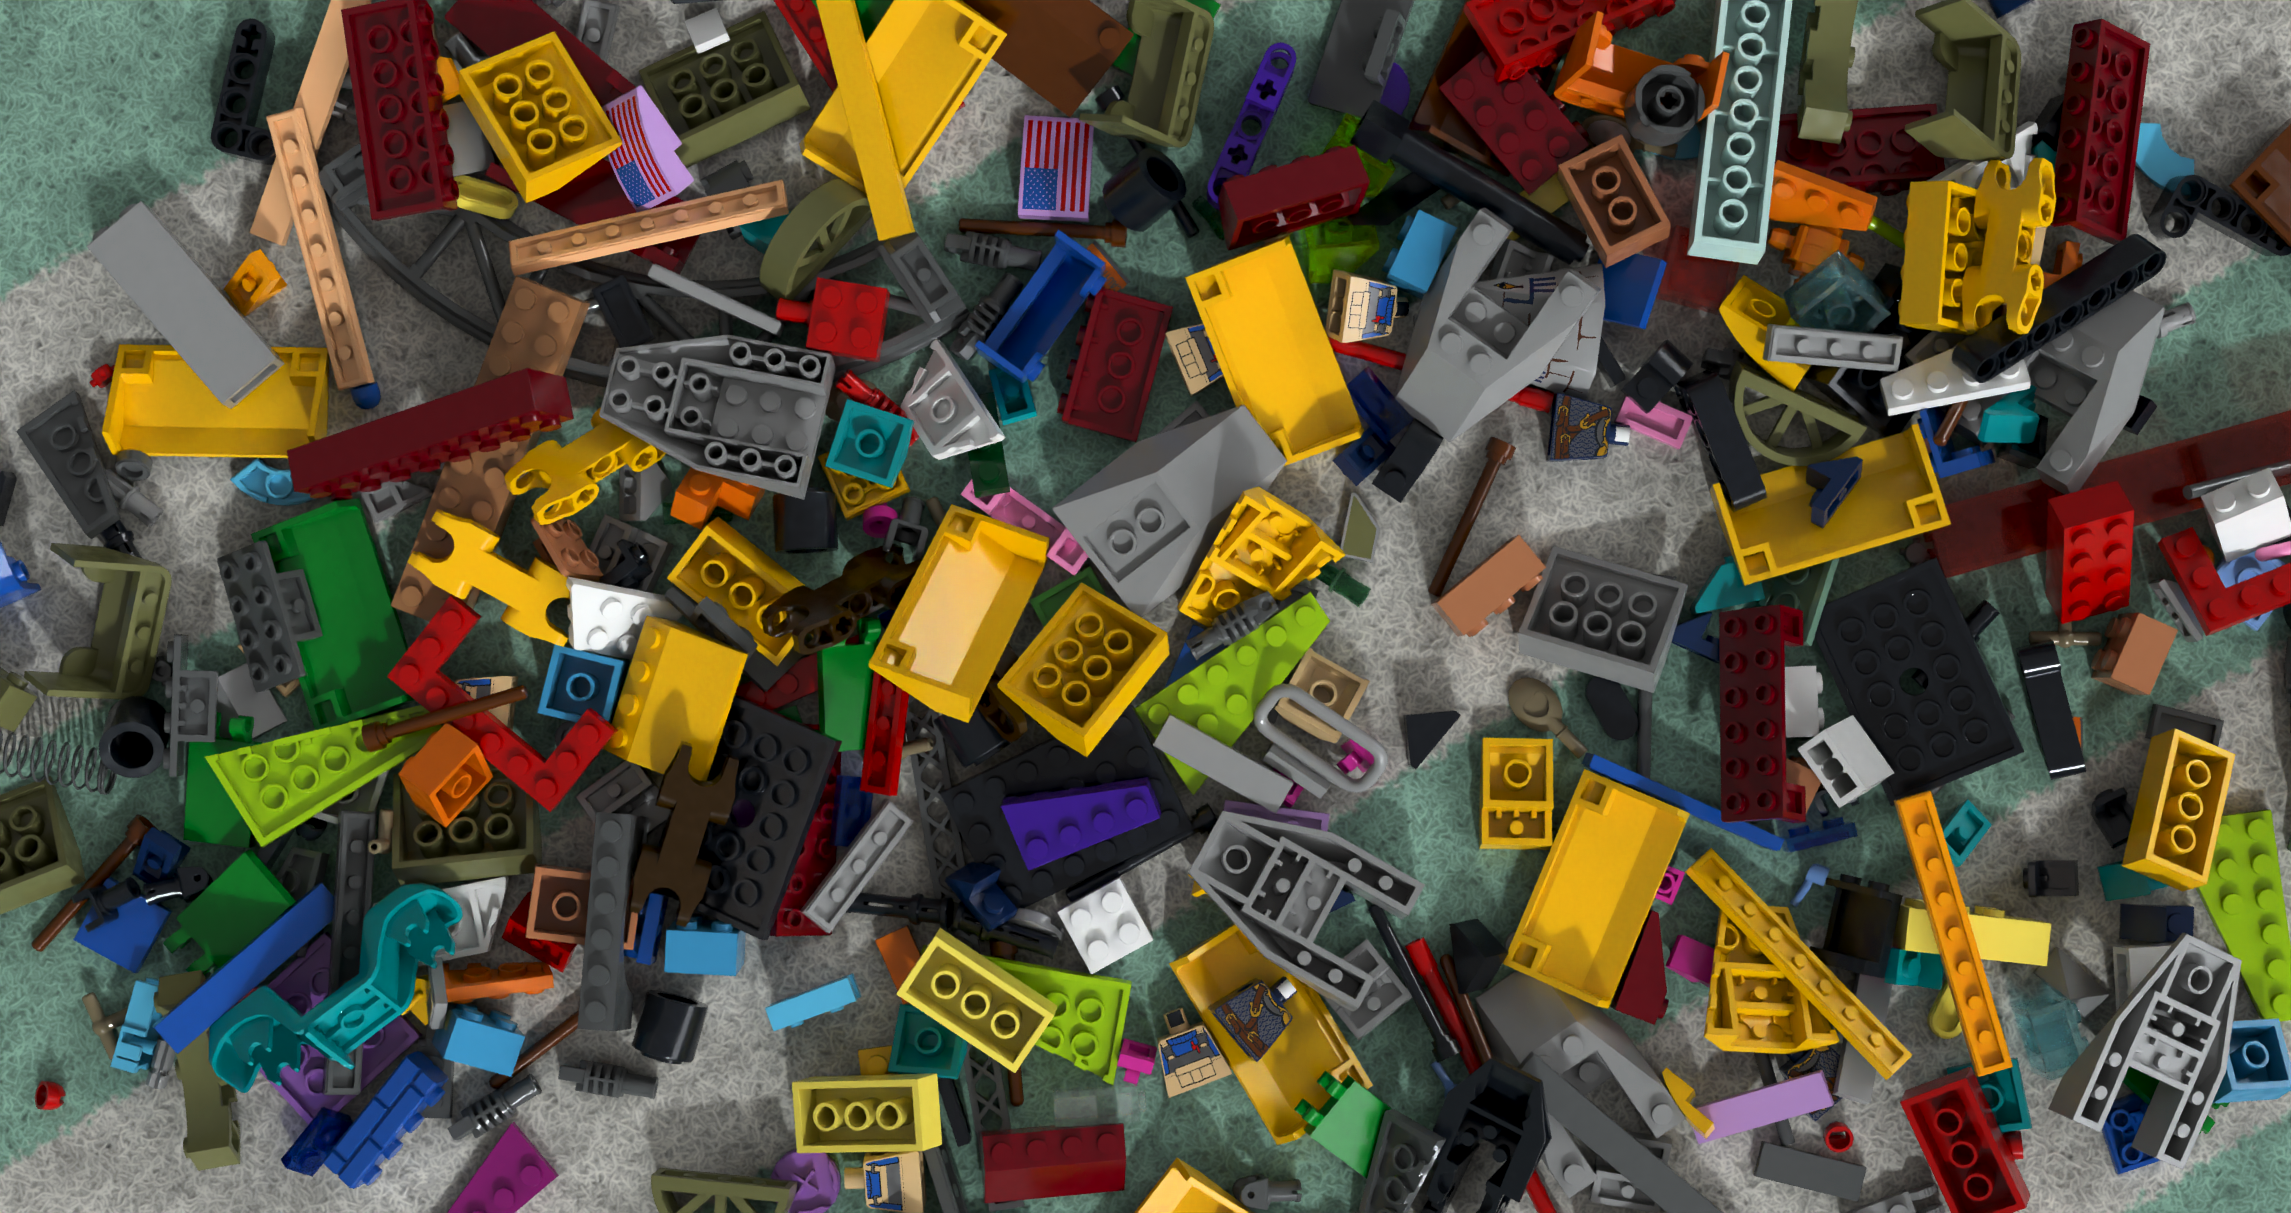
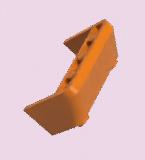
[1554,11,1730,124]

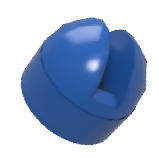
[350,382,381,409]

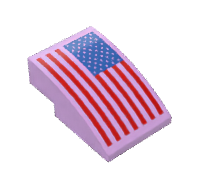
[601,85,694,212]
[1018,115,1094,222]

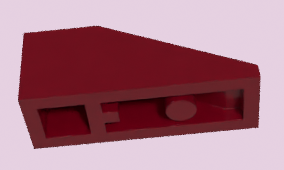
[1610,910,1669,1025]

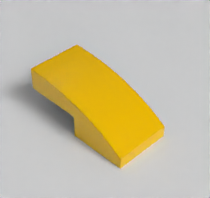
[1662,1067,1715,1139]

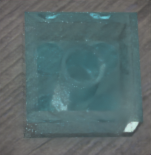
[1783,250,1891,333]
[2011,993,2089,1080]

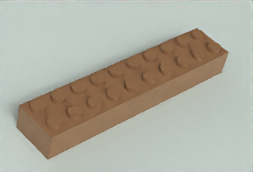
[391,276,591,622]

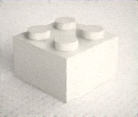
[1057,876,1153,974]

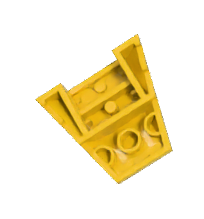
[1177,486,1345,628]
[1704,906,1840,1054]

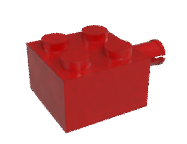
[776,277,890,362]

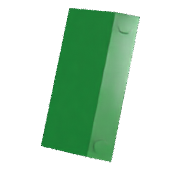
[251,498,416,730]

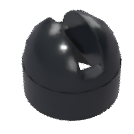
[295,817,327,841]

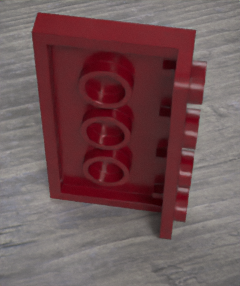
[1439,48,1589,196]
[1057,286,1173,443]

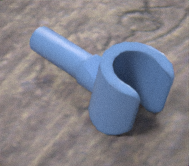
[1790,864,1830,907]
[1430,1061,1458,1099]

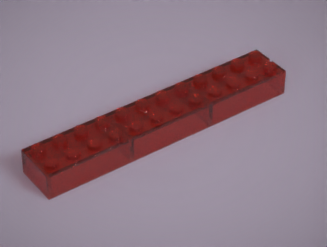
[1923,410,2291,578]

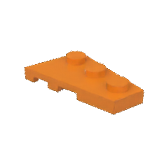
[1769,160,1878,231]
[442,962,554,1004]

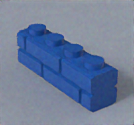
[323,1051,449,1189]

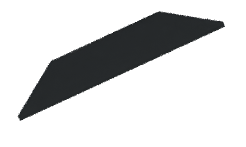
[1338,150,1449,226]

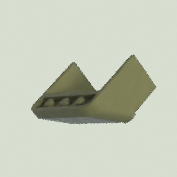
[1079,0,1214,148]
[1905,0,2021,162]
[24,543,172,700]

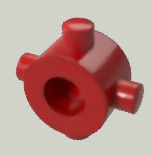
[89,364,115,388]

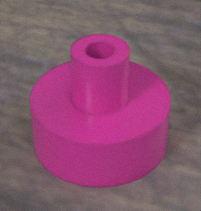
[863,503,898,538]

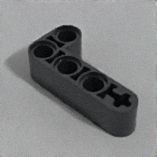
[211,19,276,165]
[2148,175,2291,256]
[1674,370,1767,512]
[2016,639,2086,780]

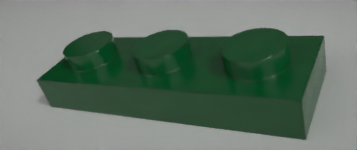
[968,392,1010,498]

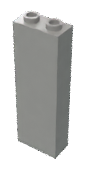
[86,201,285,409]

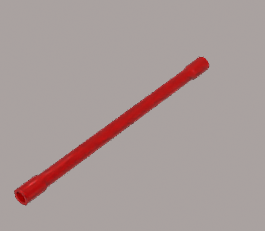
[1328,337,1554,413]
[1405,937,1557,1213]

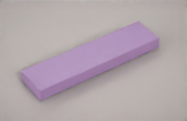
[1692,1070,1834,1144]

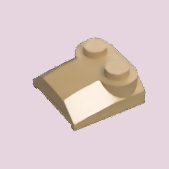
[1274,648,1370,743]

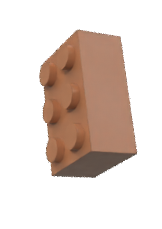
[1557,134,1671,268]
[1431,535,1546,637]
[525,863,638,950]

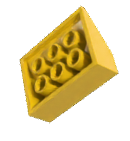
[459,31,622,203]
[1898,180,1993,335]
[997,582,1170,757]
[603,616,748,781]

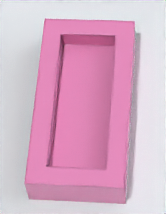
[1614,395,1693,449]

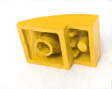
[1719,275,1811,392]
[1479,738,1554,850]

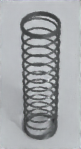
[0,729,117,795]

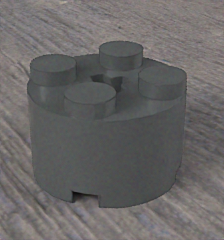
[1624,65,1705,146]

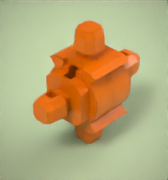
[1766,224,1865,301]

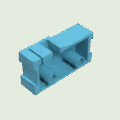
[765,973,861,1032]
[110,978,162,1073]

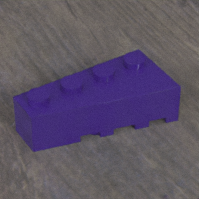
[1001,777,1161,871]

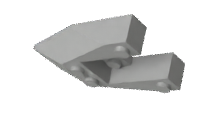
[1393,208,1601,442]
[1954,290,2165,495]
[1188,811,1425,1012]
[2048,933,2242,1170]
[1475,970,1686,1198]

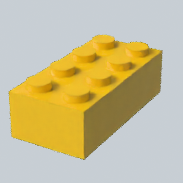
[2122,728,2236,892]

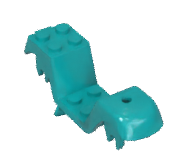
[209,883,463,1093]

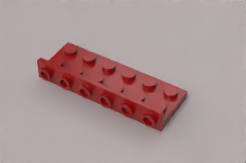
[1463,0,1676,82]

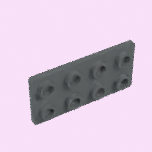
[1308,0,1415,119]
[217,540,323,692]
[664,585,809,692]
[163,634,218,777]

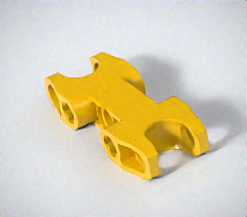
[1961,158,2056,334]
[504,407,666,525]
[407,509,570,647]

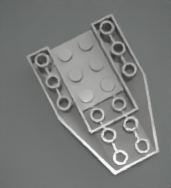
[599,335,836,500]
[1052,405,1287,617]

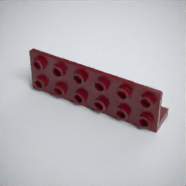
[445,0,636,106]
[485,158,701,275]
[1719,604,1806,823]
[770,724,842,937]

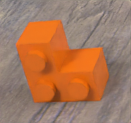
[670,467,765,530]

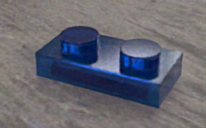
[1347,366,1414,444]
[829,775,873,847]
[1781,816,1858,853]
[281,1107,353,1177]

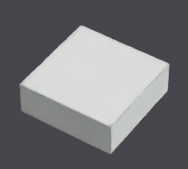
[684,8,730,54]

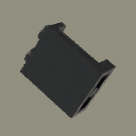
[1809,874,1903,978]

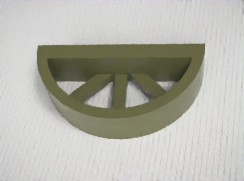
[759,178,872,300]
[1729,360,1867,466]
[651,1168,798,1213]

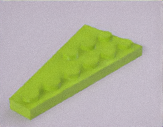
[1135,591,1330,796]
[205,705,442,847]
[2196,809,2291,1022]
[921,945,1132,1085]

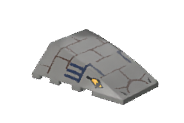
[1474,263,1605,400]

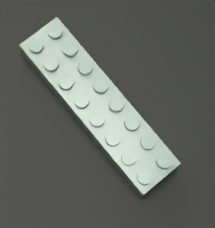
[1687,0,1793,265]

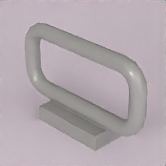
[1254,683,1388,799]

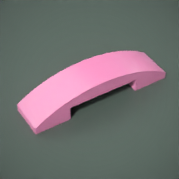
[960,479,1089,576]

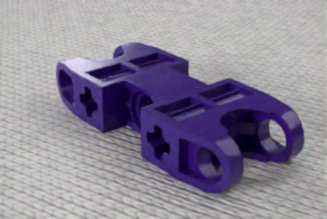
[1206,42,1297,211]

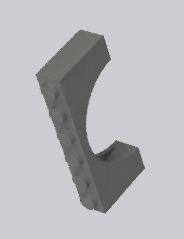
[577,812,649,1031]

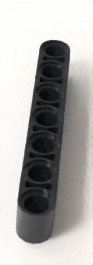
[1951,234,2167,383]

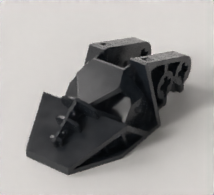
[1421,1056,1552,1213]

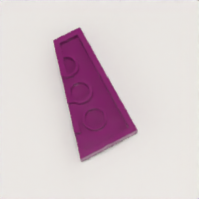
[447,1122,559,1213]

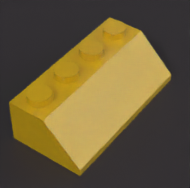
[667,516,805,666]

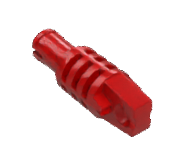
[835,369,919,447]

